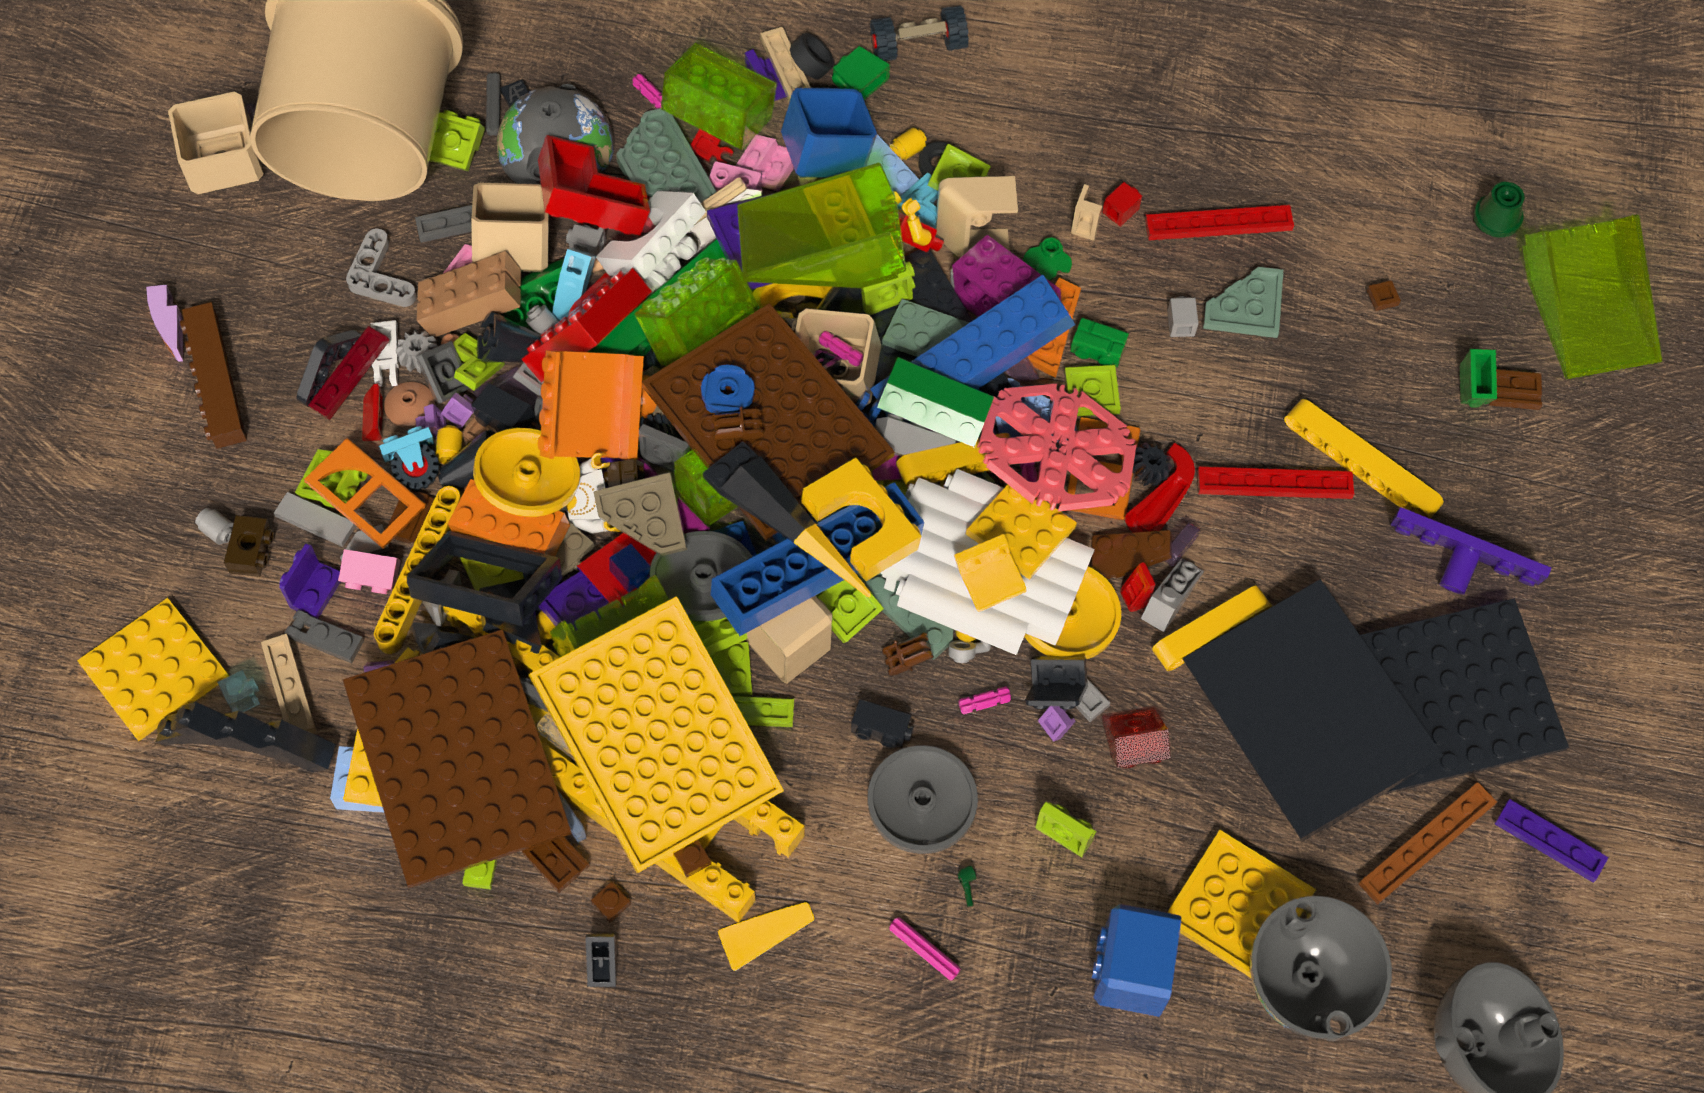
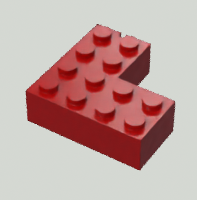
[538,135,650,235]
[521,268,652,383]

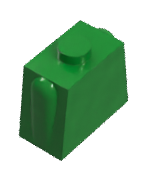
[832,46,890,100]
[1460,349,1497,408]

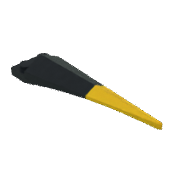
[703,441,871,597]

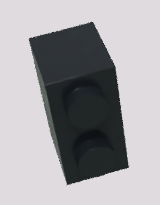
[471,383,535,433]

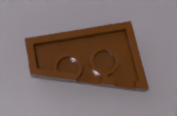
[1092,530,1172,580]

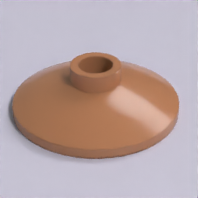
[384,382,435,428]

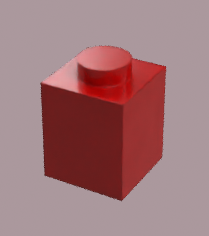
[1102,182,1142,227]

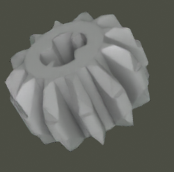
[396,329,437,373]

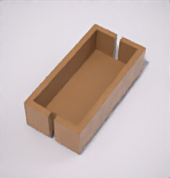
[417,251,521,337]

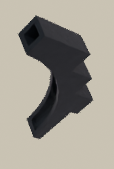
[155,702,336,773]

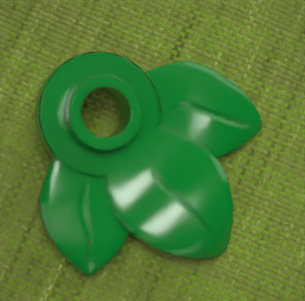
[1023,237,1072,281]

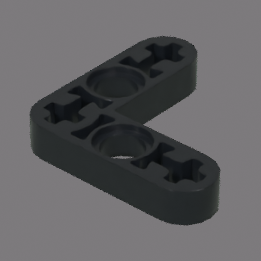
[296,330,362,407]

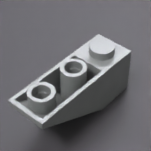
[875,414,956,456]
[1141,558,1204,632]

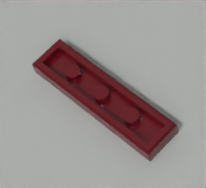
[308,326,390,420]

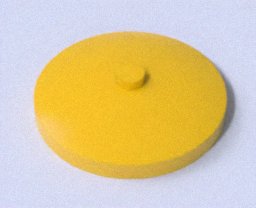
[473,428,580,517]
[1024,567,1121,659]

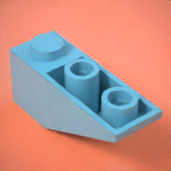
[552,248,596,321]

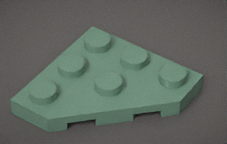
[1203,267,1283,338]

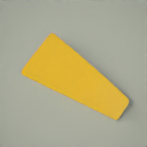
[718,902,814,971]

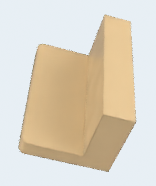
[1071,184,1102,241]

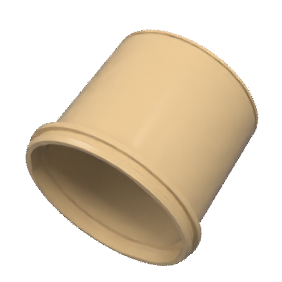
[250,0,463,201]

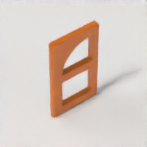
[1067,417,1141,520]
[304,438,426,549]

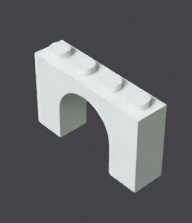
[596,191,706,279]

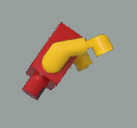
[882,191,944,252]

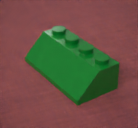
[500,259,564,332]
[877,357,994,447]

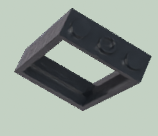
[407,531,562,626]

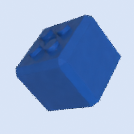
[781,88,877,178]
[1092,904,1181,1017]

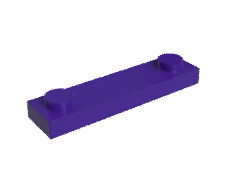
[1495,799,1609,883]

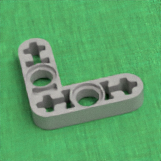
[346,229,417,307]

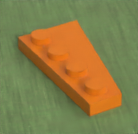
[1021,277,1081,378]

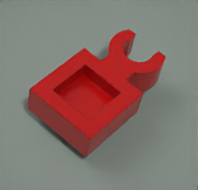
[690,129,734,164]

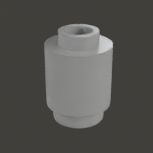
[526,305,558,335]
[195,508,234,545]

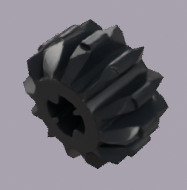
[1132,442,1172,487]

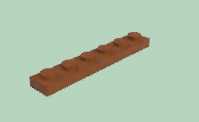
[1359,782,1497,905]

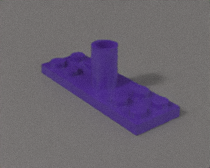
[1391,507,1551,595]

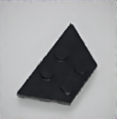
[479,579,542,654]

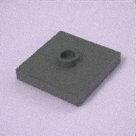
[639,424,691,477]

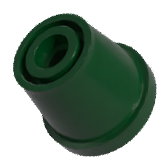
[1473,182,1525,238]

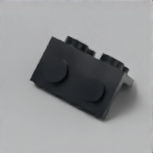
[410,622,480,654]
[1025,656,1088,709]

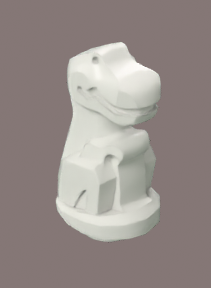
[642,235,698,298]

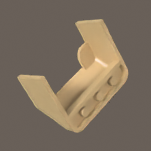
[935,176,1018,259]

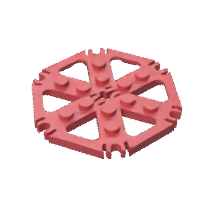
[977,383,1136,512]

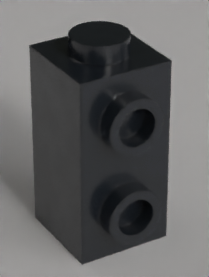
[851,699,914,749]

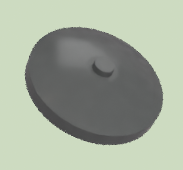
[650,531,753,621]
[867,746,978,854]

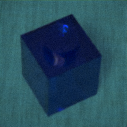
[609,544,650,593]

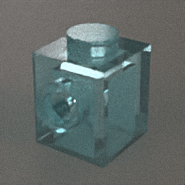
[218,670,260,712]

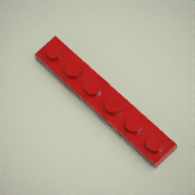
[1145,205,1294,240]
[1197,467,1354,499]

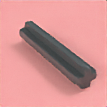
[486,73,500,136]

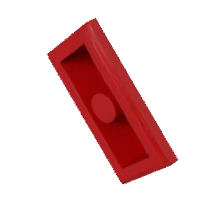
[362,384,383,441]

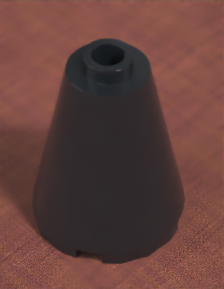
[476,312,541,362]
[438,430,496,490]

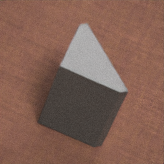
[415,341,469,403]

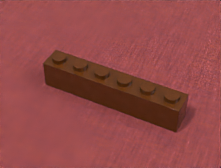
[180,302,247,449]

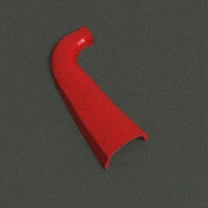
[1125,443,1195,533]

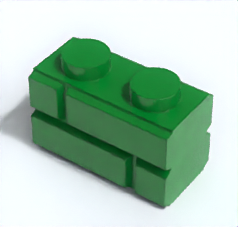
[1070,318,1129,368]

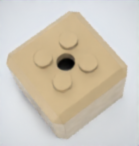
[168,92,263,194]
[472,183,549,272]
[795,309,881,406]
[745,596,832,684]

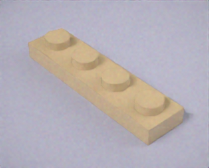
[760,27,811,102]
[261,634,317,733]

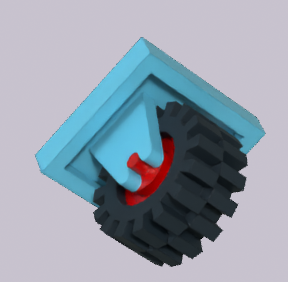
[379,426,439,491]

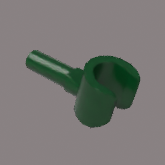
[958,866,976,907]

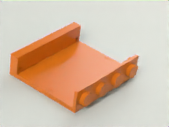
[538,350,644,460]

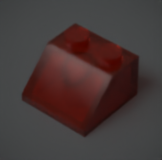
[1102,708,1171,768]

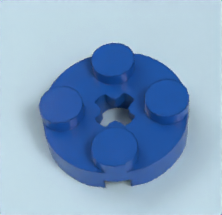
[701,365,754,414]

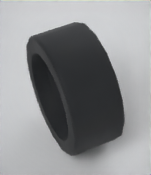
[789,33,834,80]

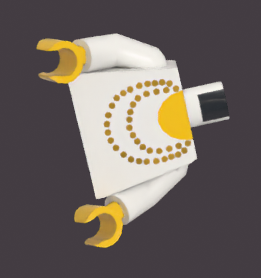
[558,452,620,533]

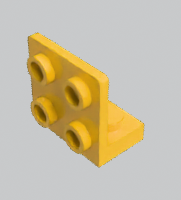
[954,534,1027,612]

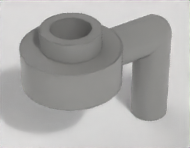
[948,640,991,663]

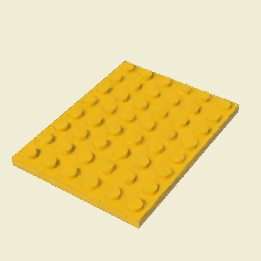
[529,596,784,873]

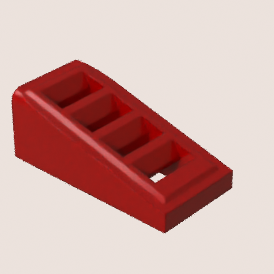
[1120,562,1155,612]

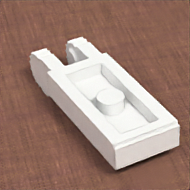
[371,320,399,387]

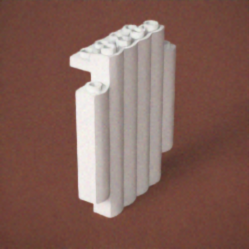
[881,469,1095,655]

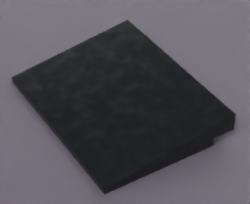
[1182,579,1443,842]

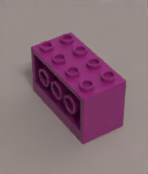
[952,235,1061,317]

